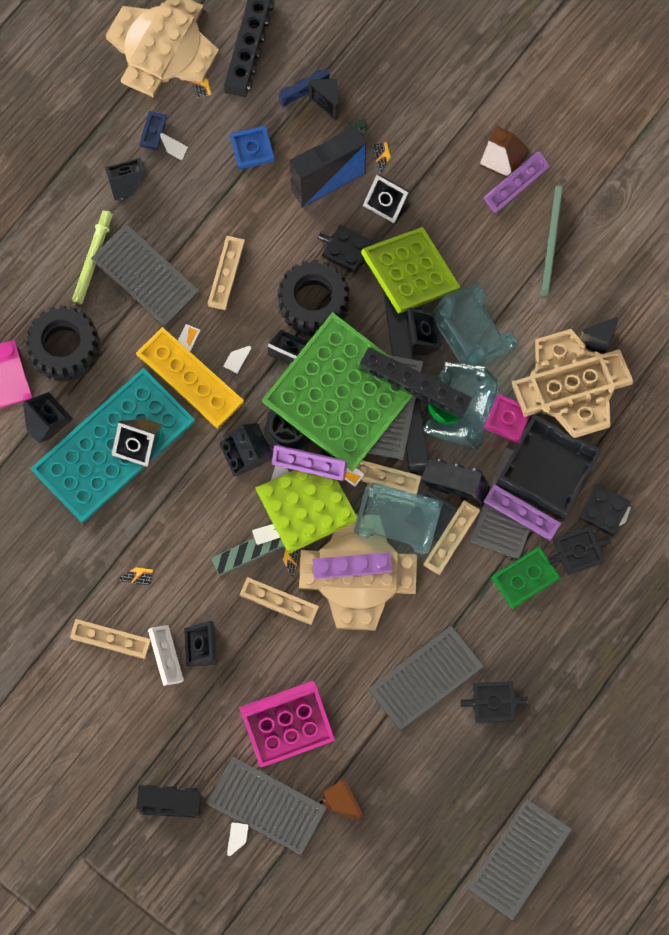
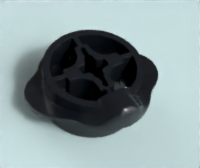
[264,409,311,451]

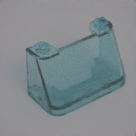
[433,283,519,372]
[424,362,498,449]
[354,482,443,554]

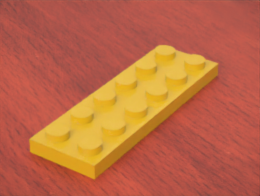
[136,327,244,429]

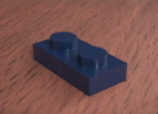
[139,111,167,151]

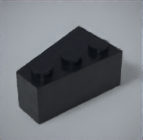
[421,459,490,508]
[136,785,201,818]

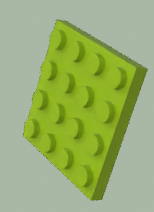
[361,227,461,314]
[255,470,358,554]

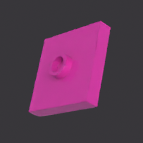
[484,394,530,443]

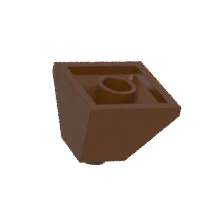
[480,126,529,178]
[322,778,363,821]

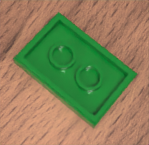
[491,546,561,610]

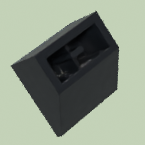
[219,423,273,476]

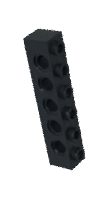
[224,0,275,97]
[358,347,473,419]

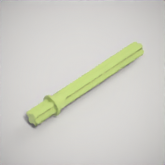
[72,210,113,305]

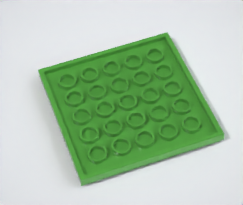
[262,312,412,472]

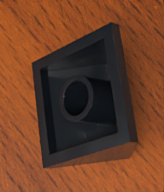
[309,79,338,121]
[363,174,410,223]
[580,317,618,354]
[267,330,308,365]
[184,621,217,667]

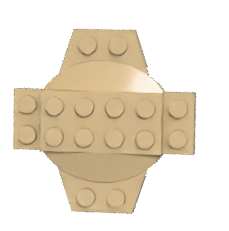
[106,0,219,98]
[512,329,633,438]
[299,515,417,631]

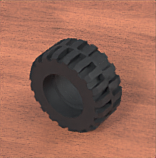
[278,260,349,335]
[25,305,100,381]

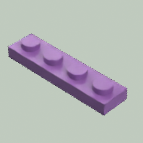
[483,152,550,213]
[272,445,348,481]
[484,485,561,541]
[312,552,392,580]

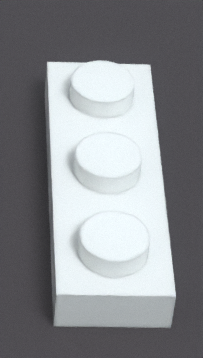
[148,625,184,686]

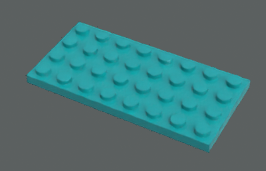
[30,368,195,524]

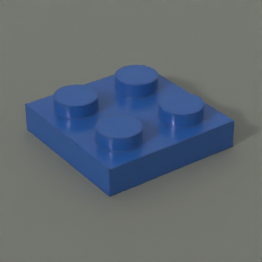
[230,126,275,170]

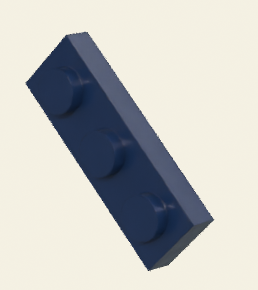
[279,68,330,107]

